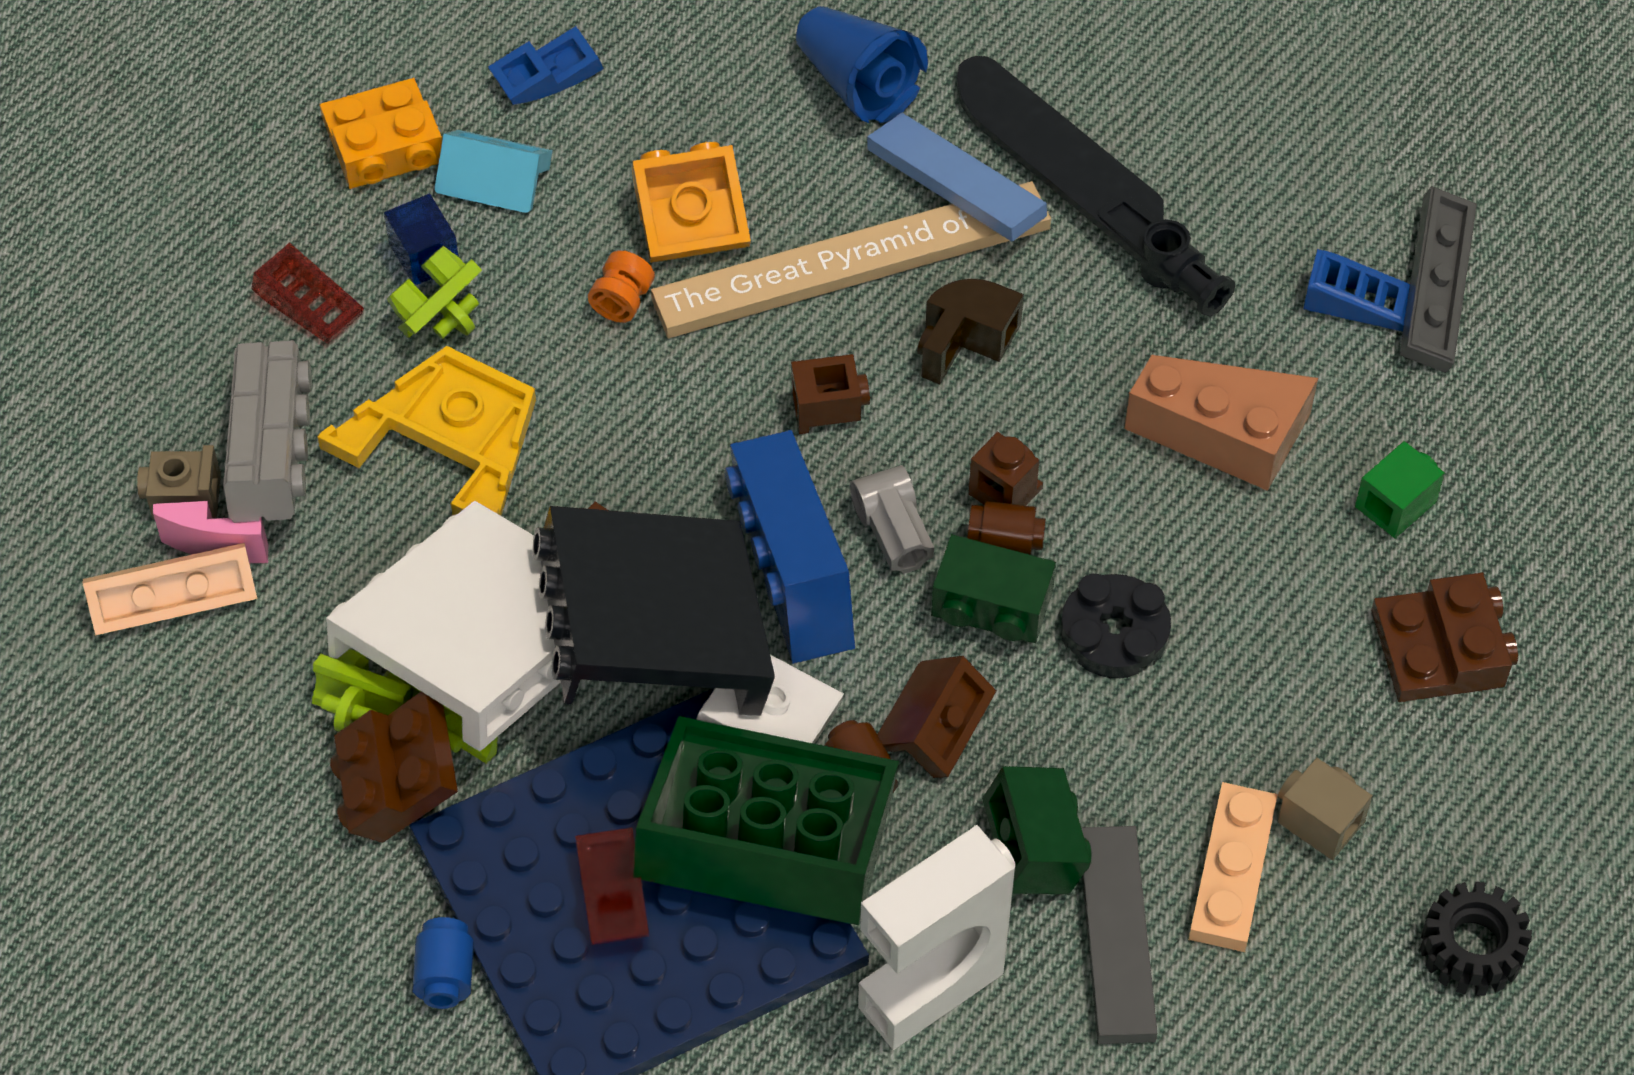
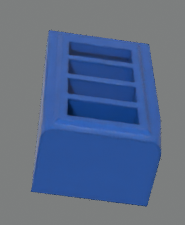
[1303,249,1410,332]

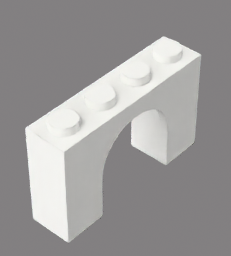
[858,825,1015,1050]

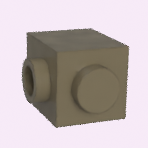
[1278,757,1373,861]

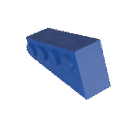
[724,430,855,664]

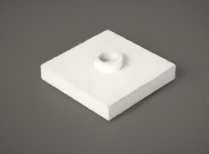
[697,655,844,744]

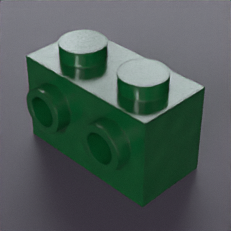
[931,534,1056,644]
[982,766,1092,895]

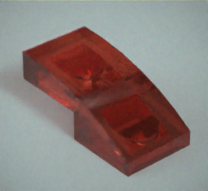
[575,827,649,945]

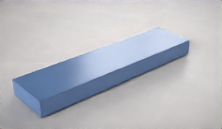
[867,113,1047,242]

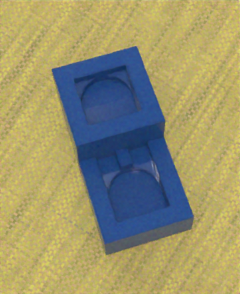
[488,26,604,105]

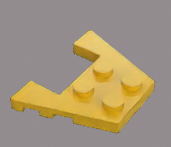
[318,346,536,516]

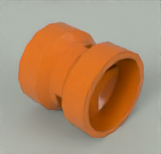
[588,250,655,323]

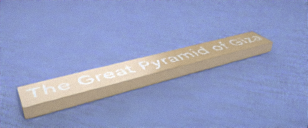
[651,181,1051,339]

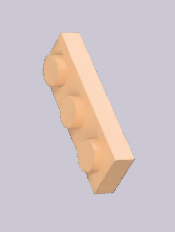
[83,543,257,636]
[1188,782,1278,952]

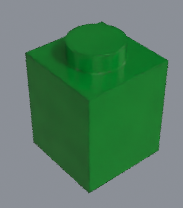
[1355,441,1445,539]

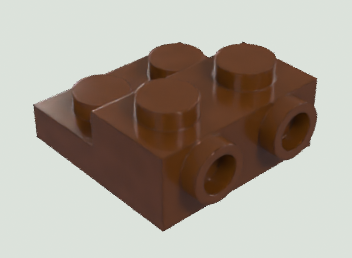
[1371,572,1518,702]
[330,691,458,843]

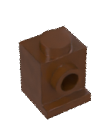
[791,354,870,434]
[968,431,1043,505]

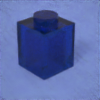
[384,193,459,286]

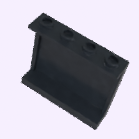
[533,506,775,716]

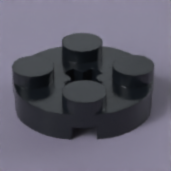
[1061,573,1171,678]

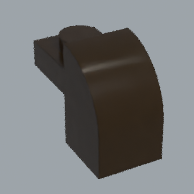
[917,279,1024,385]

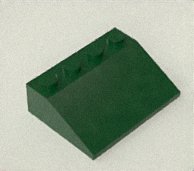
[633,716,899,925]

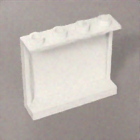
[326,501,561,752]

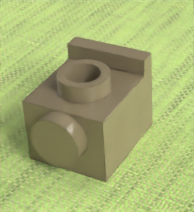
[137,445,221,519]

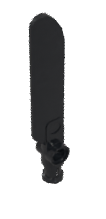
[957,56,1235,316]

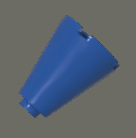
[796,6,928,123]

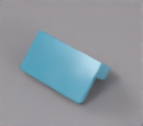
[435,130,553,213]

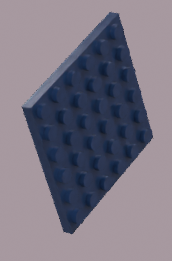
[409,688,869,1075]

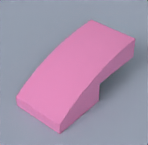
[153,501,268,563]

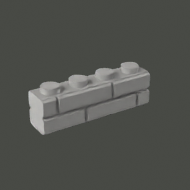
[223,340,312,523]

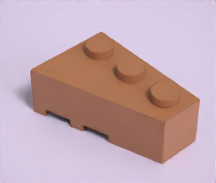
[1124,355,1318,491]

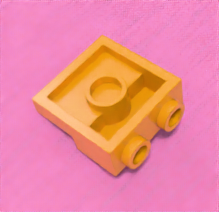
[320,78,442,189]
[632,142,751,263]

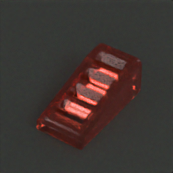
[251,242,364,344]

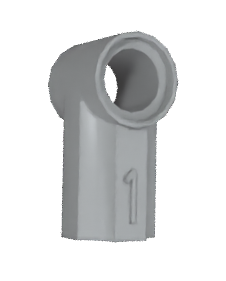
[850,465,934,574]

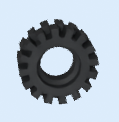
[1420,882,1532,996]

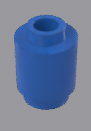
[412,917,474,1009]

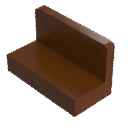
[877,656,996,778]

